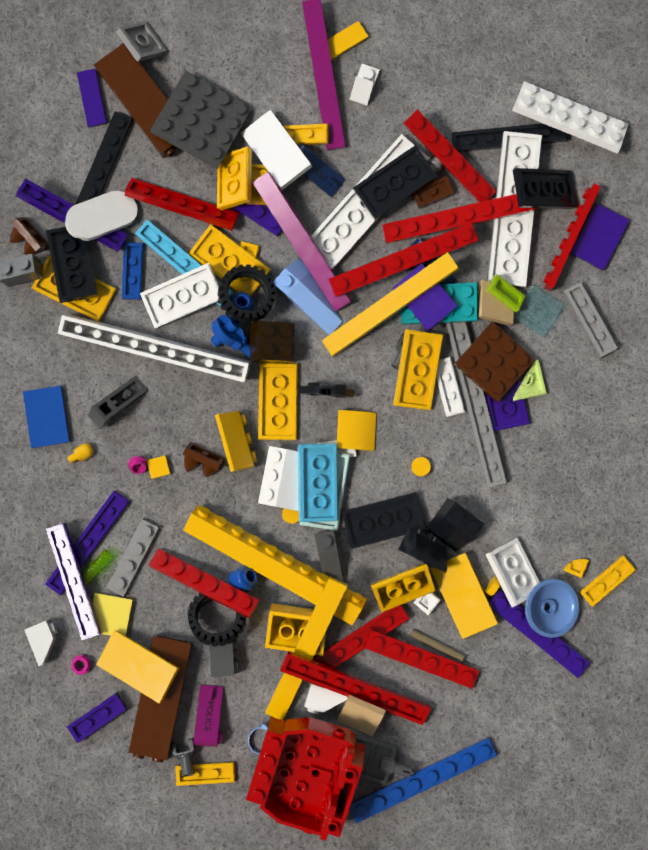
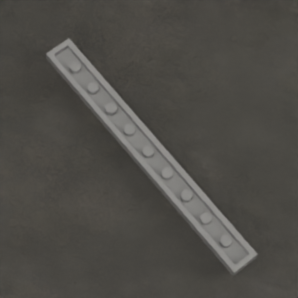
[445,322,506,488]

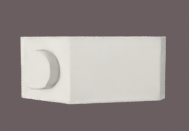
[24,620,58,666]
[304,683,348,714]

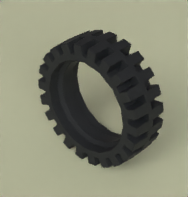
[217,264,276,323]
[188,593,246,647]

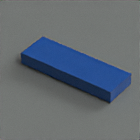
[122,242,144,300]

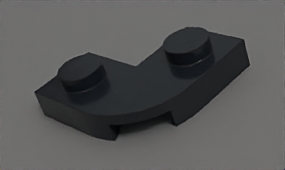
[299,382,354,398]

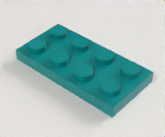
[401,282,478,325]

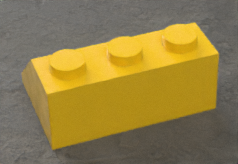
[215,410,257,473]
[370,563,435,613]
[265,603,326,656]

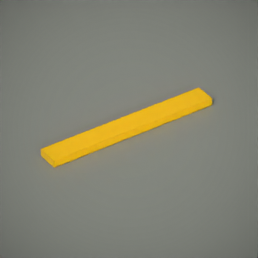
[322,252,459,357]
[265,576,347,720]

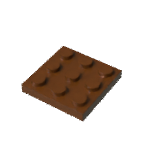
[454,321,535,403]

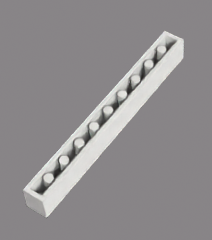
[58,314,251,382]

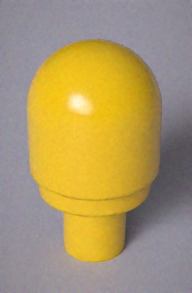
[67,443,94,463]

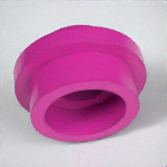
[128,456,148,474]
[71,655,91,675]

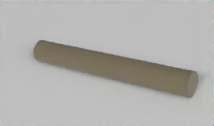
[410,629,465,662]

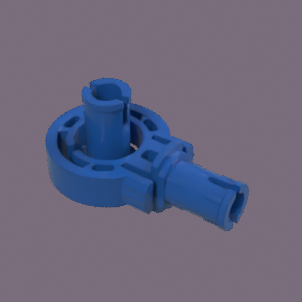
[211,315,250,359]

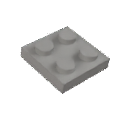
[116,21,167,62]

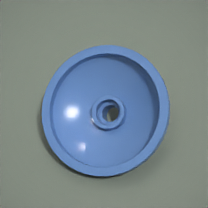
[525,579,579,638]

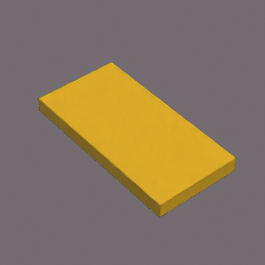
[188,224,271,296]
[31,255,117,322]
[393,329,443,410]
[258,363,298,440]
[430,552,498,639]
[96,630,180,704]

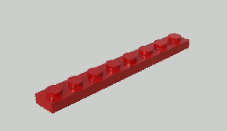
[382,194,536,244]
[328,223,478,297]
[280,651,431,725]

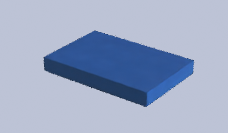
[23,386,70,448]

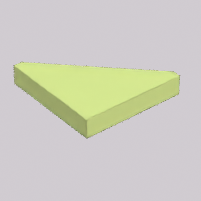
[513,360,547,401]

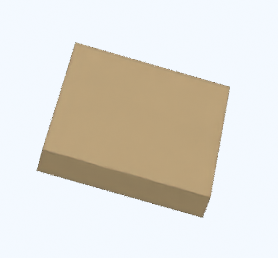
[478,280,514,326]
[337,695,385,736]

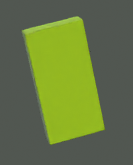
[487,274,525,312]

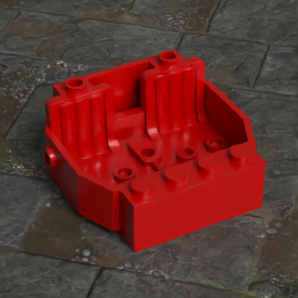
[246,717,365,841]

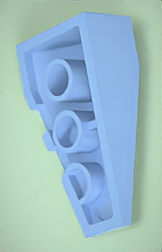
[273,258,342,335]

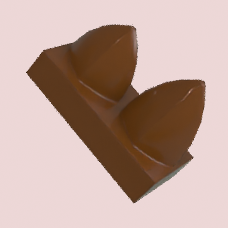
[10,217,49,255]
[183,442,225,477]

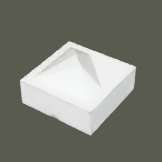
[414,592,441,615]

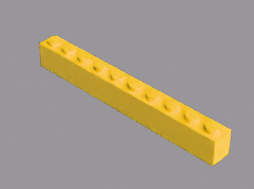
[183,504,367,625]

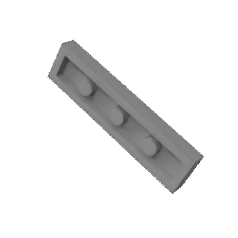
[563,282,618,358]
[106,519,159,597]

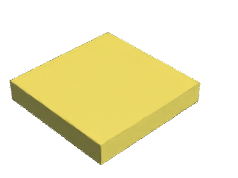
[92,593,133,636]

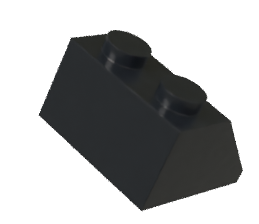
[425,498,484,551]
[398,528,447,573]

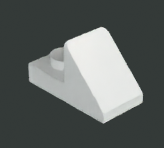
[350,64,380,106]

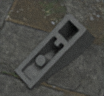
[88,376,147,429]
[314,530,344,583]

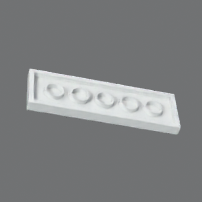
[512,81,628,154]

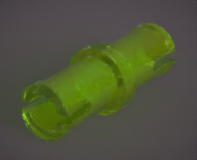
[83,549,114,586]

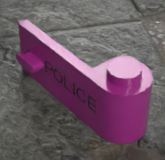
[194,685,223,747]

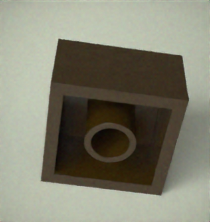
[250,321,295,364]

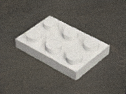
[485,538,539,607]

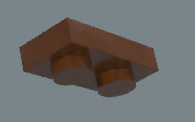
[412,176,454,209]

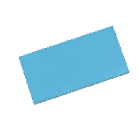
[298,444,338,522]

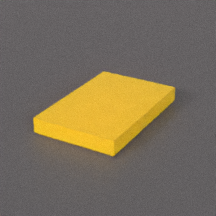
[217,146,252,210]

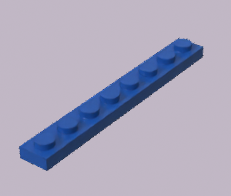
[349,737,497,824]

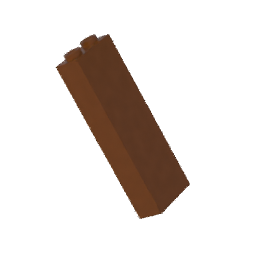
[94,43,178,158]
[128,635,193,763]

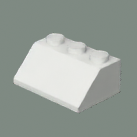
[258,446,299,511]

